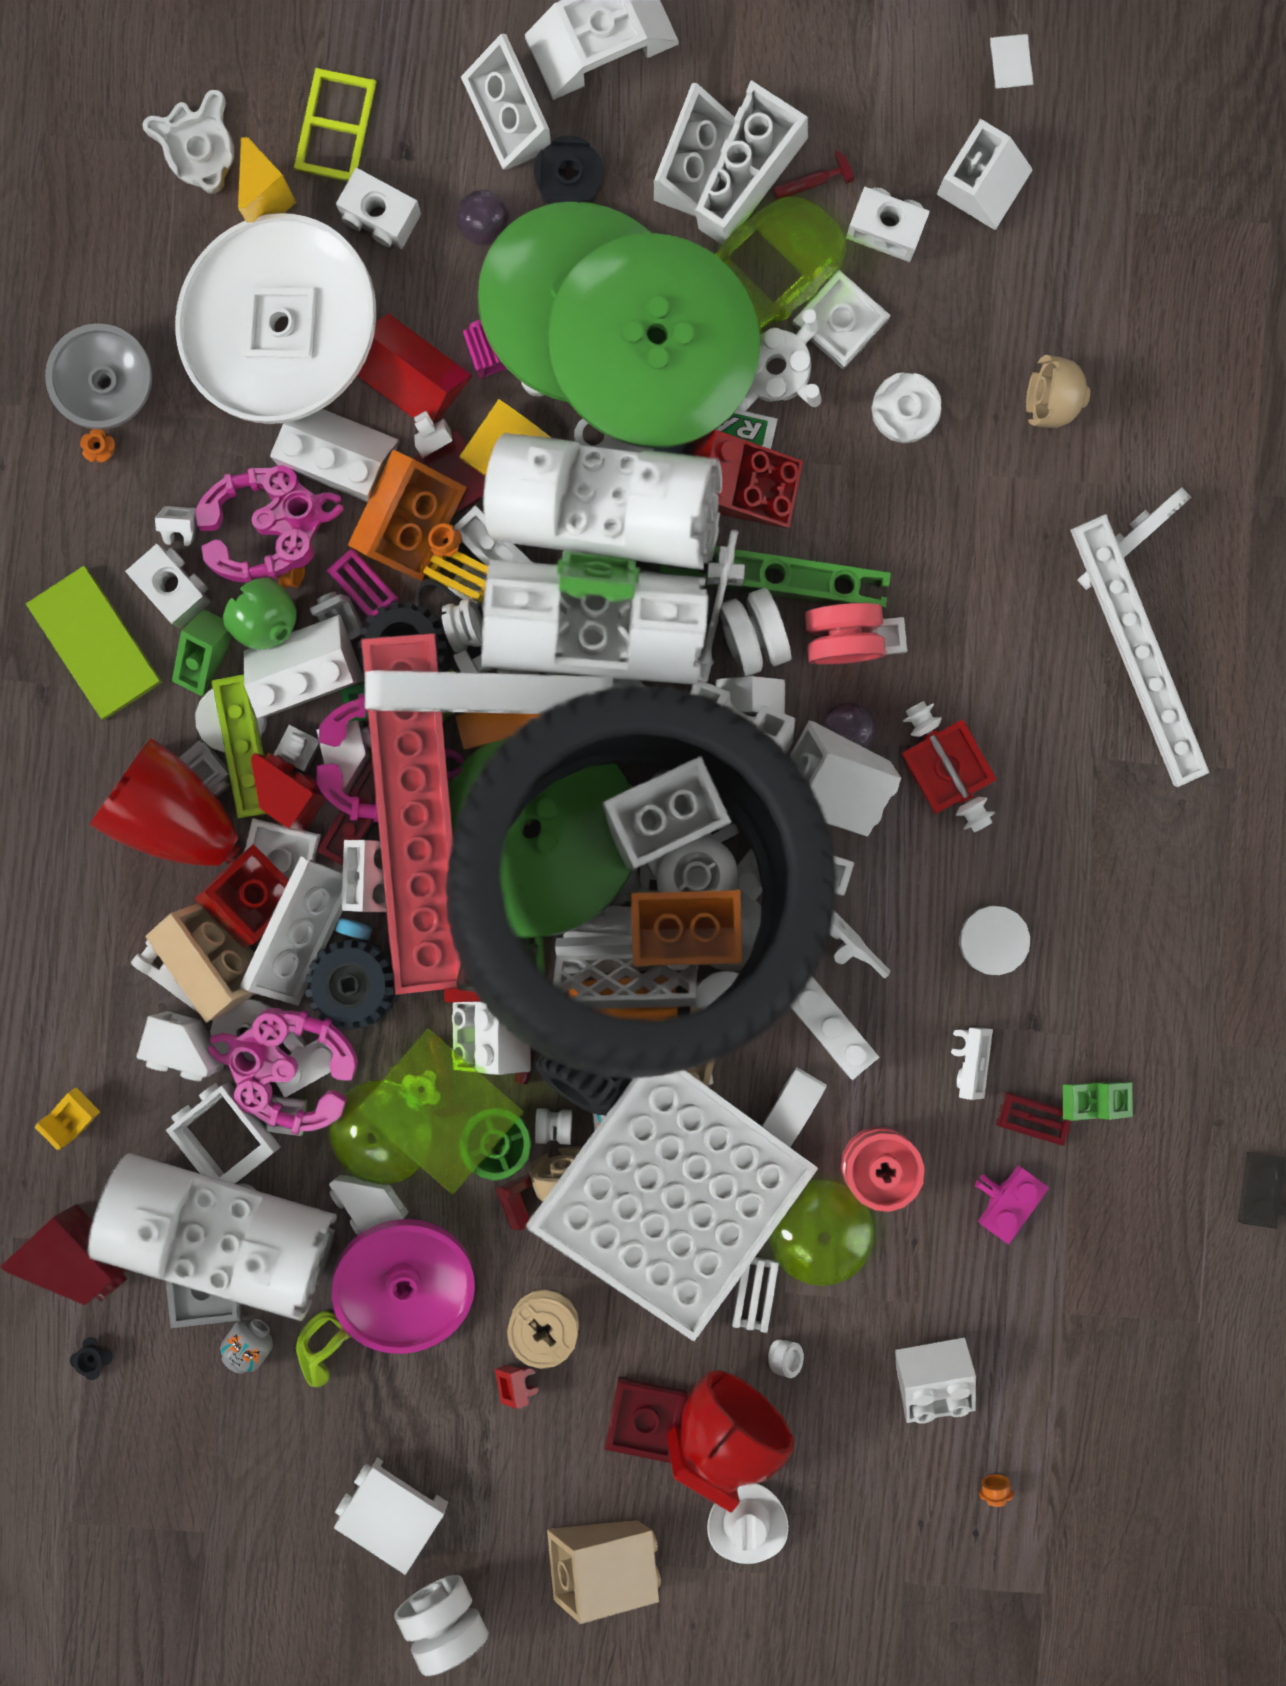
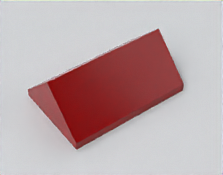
[357,313,472,423]

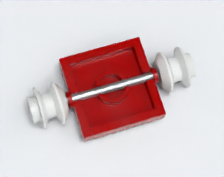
[900,701,997,832]

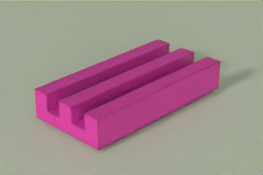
[327,548,400,617]

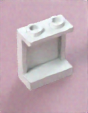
[334,1457,448,1575]

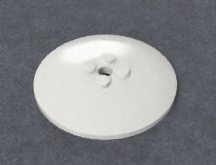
[175,213,376,424]

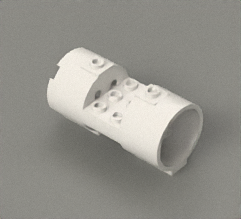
[484,433,722,570]
[482,560,708,685]
[89,1153,337,1321]

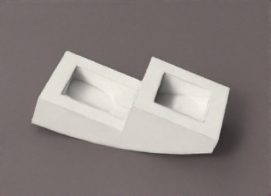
[760,1067,827,1147]

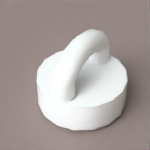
[768,1339,804,1378]

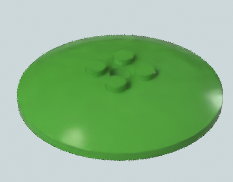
[478,202,666,403]
[548,233,760,448]
[448,739,633,938]

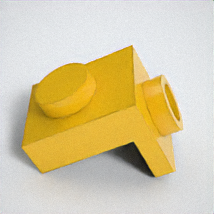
[35,1087,100,1150]

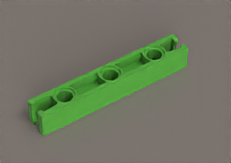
[660,546,891,611]

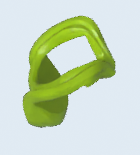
[296,1311,351,1387]

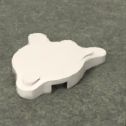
[142,90,234,194]

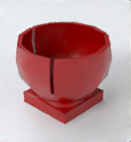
[667,1370,795,1513]

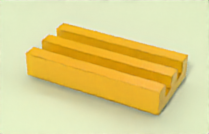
[423,551,488,604]

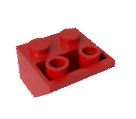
[251,752,327,831]

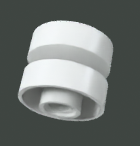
[394,1575,489,1676]

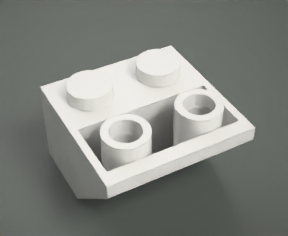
[937,119,1033,230]
[452,1002,531,1075]
[136,1011,225,1081]
[895,1338,976,1423]

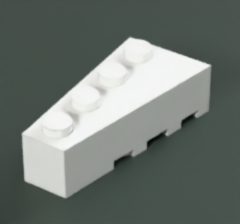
[696,80,808,247]

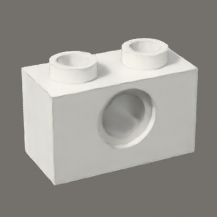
[336,168,422,249]
[846,186,930,262]
[125,544,212,629]

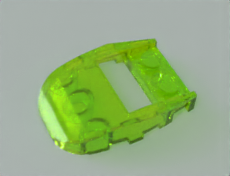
[715,197,846,334]

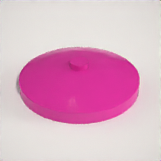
[331,1219,475,1354]

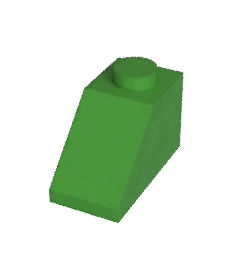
[172,609,231,697]

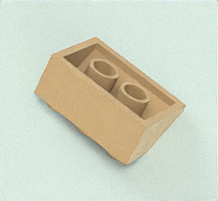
[145,903,255,1023]

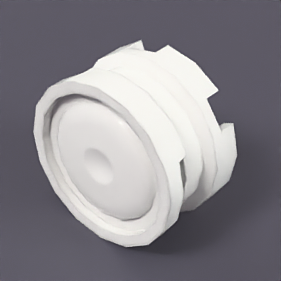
[441,598,483,653]

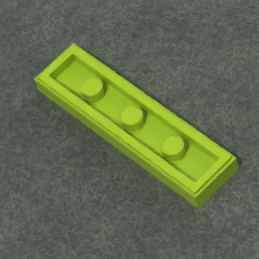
[211,674,267,818]

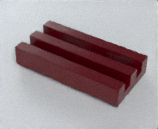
[995,1091,1072,1146]

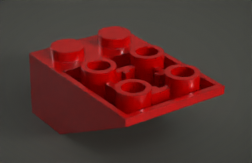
[691,430,803,528]

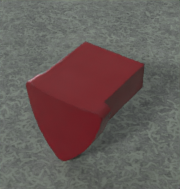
[495,1173,533,1231]

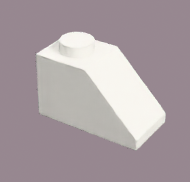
[317,720,371,795]

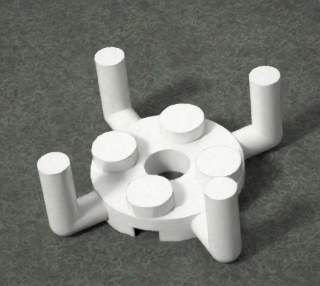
[737,309,822,411]

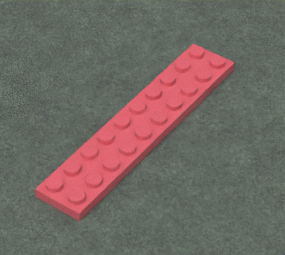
[361,634,466,995]

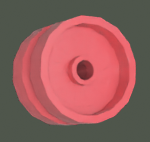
[804,603,886,665]
[841,1126,925,1212]

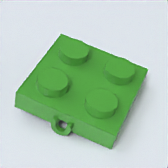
[557,551,639,601]

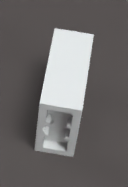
[166,1082,281,1184]

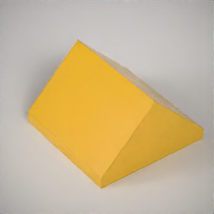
[238,138,296,223]

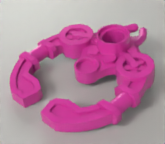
[195,465,343,583]
[315,694,465,822]
[207,1008,358,1135]

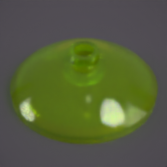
[330,1080,432,1185]
[769,1180,874,1286]

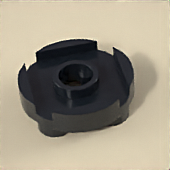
[534,136,603,204]

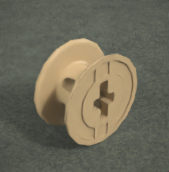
[507,1289,579,1369]

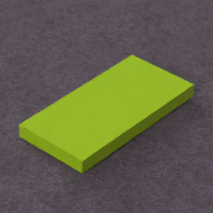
[26,566,163,720]

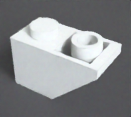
[329,1175,408,1235]

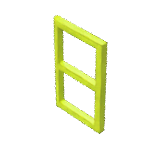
[294,68,376,181]

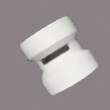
[535,1108,572,1145]

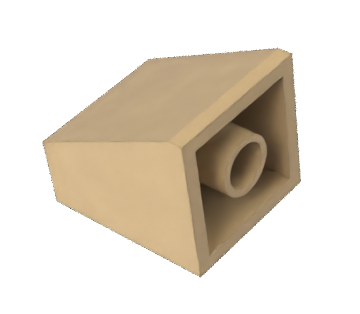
[547,1520,661,1624]

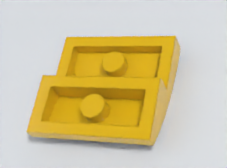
[460,399,551,476]

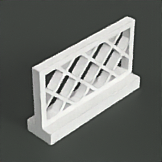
[553,936,698,1009]

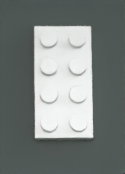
[240,856,343,1005]

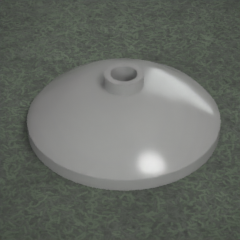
[45,323,152,430]

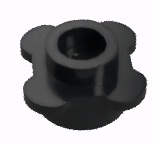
[70,1337,113,1380]

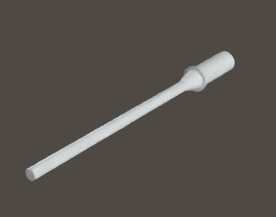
[691,530,738,691]

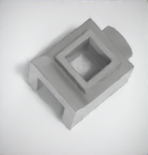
[179,741,230,797]

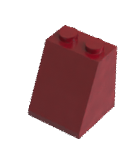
[0,1204,128,1306]

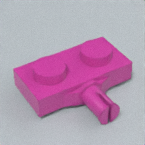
[975,1165,1049,1245]

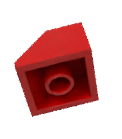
[194,844,289,948]

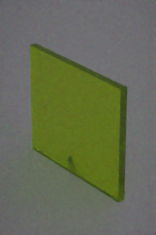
[357,1028,524,1195]

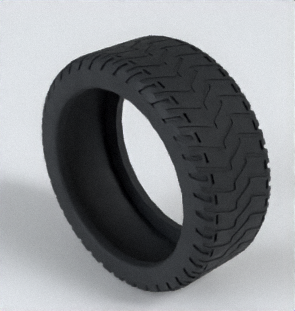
[446,686,837,1078]

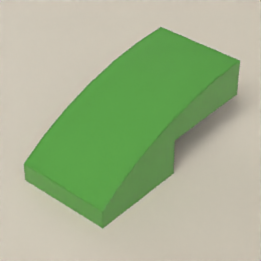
[1063,1081,1133,1121]

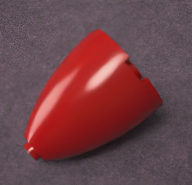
[89,738,241,866]

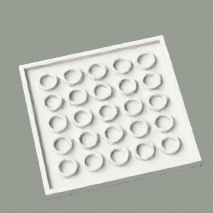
[526,1070,818,1341]

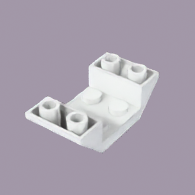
[525,0,679,100]

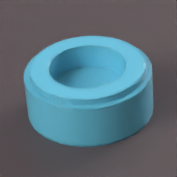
[335,918,373,941]

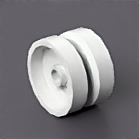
[720,587,792,677]

